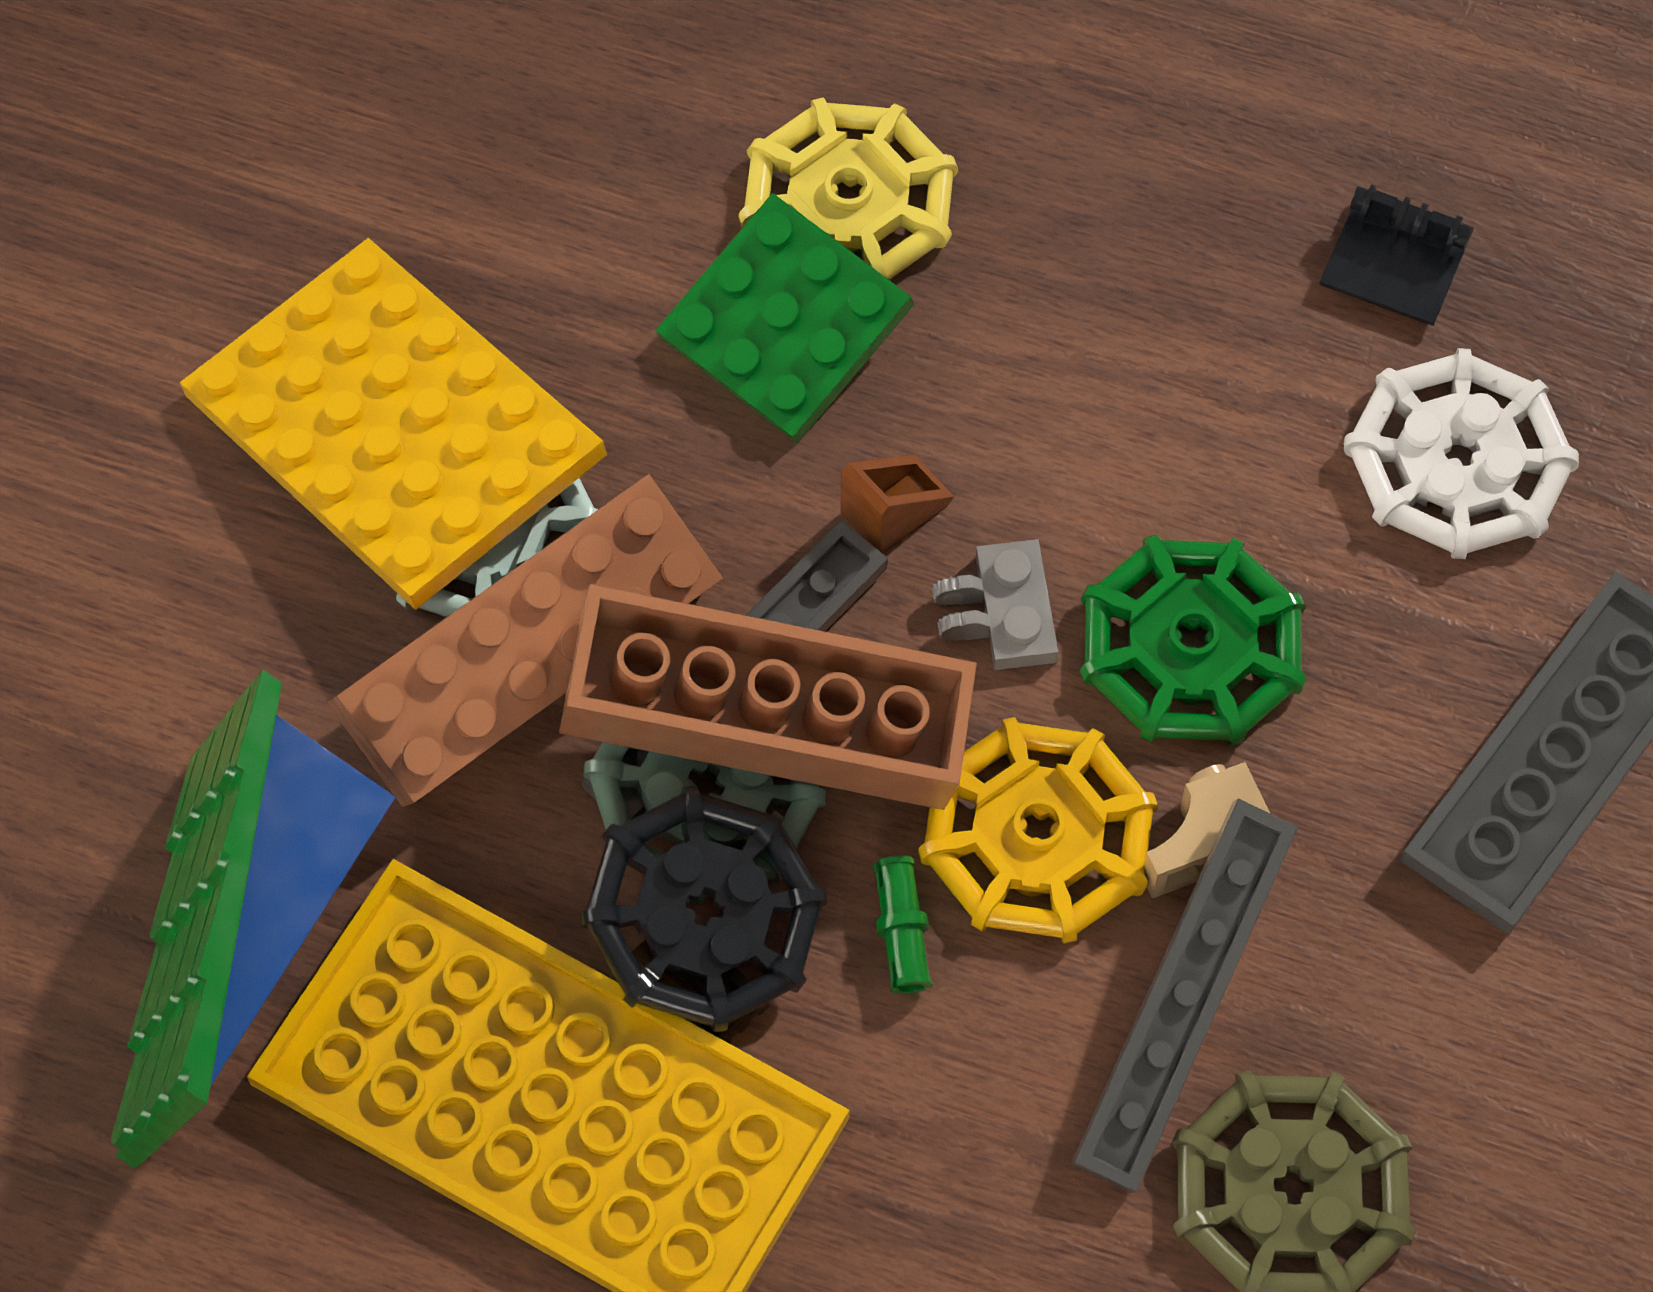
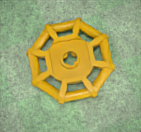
[918,717,1159,944]

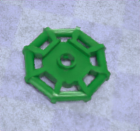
[1079,534,1307,746]

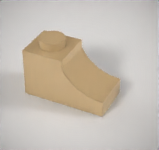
[1144,762,1270,899]

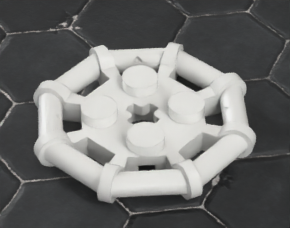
[1344,348,1579,559]

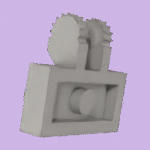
[932,539,1058,670]

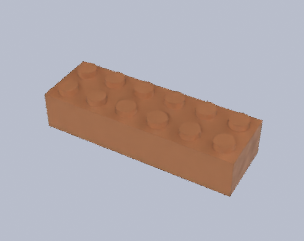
[327,474,723,807]
[559,584,977,810]

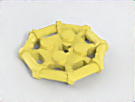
[739,97,958,280]

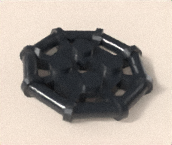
[580,786,827,1032]

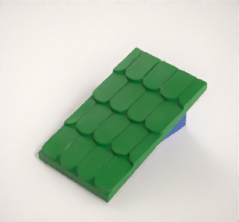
[111,669,396,1169]

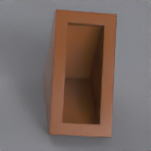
[841,454,955,554]

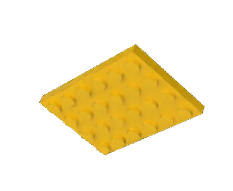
[180,238,607,610]

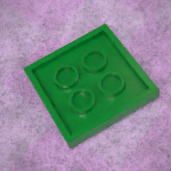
[655,193,914,444]

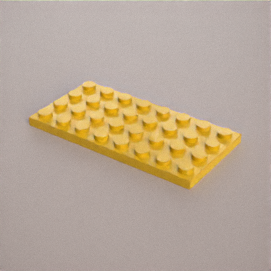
[247,859,850,1292]

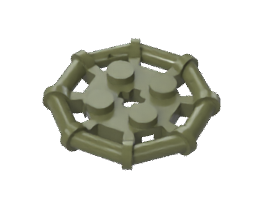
[1171,1069,1416,1292]

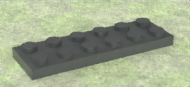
[1400,571,1653,935]

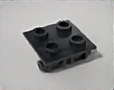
[1319,184,1474,326]

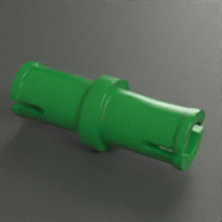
[872,855,932,994]

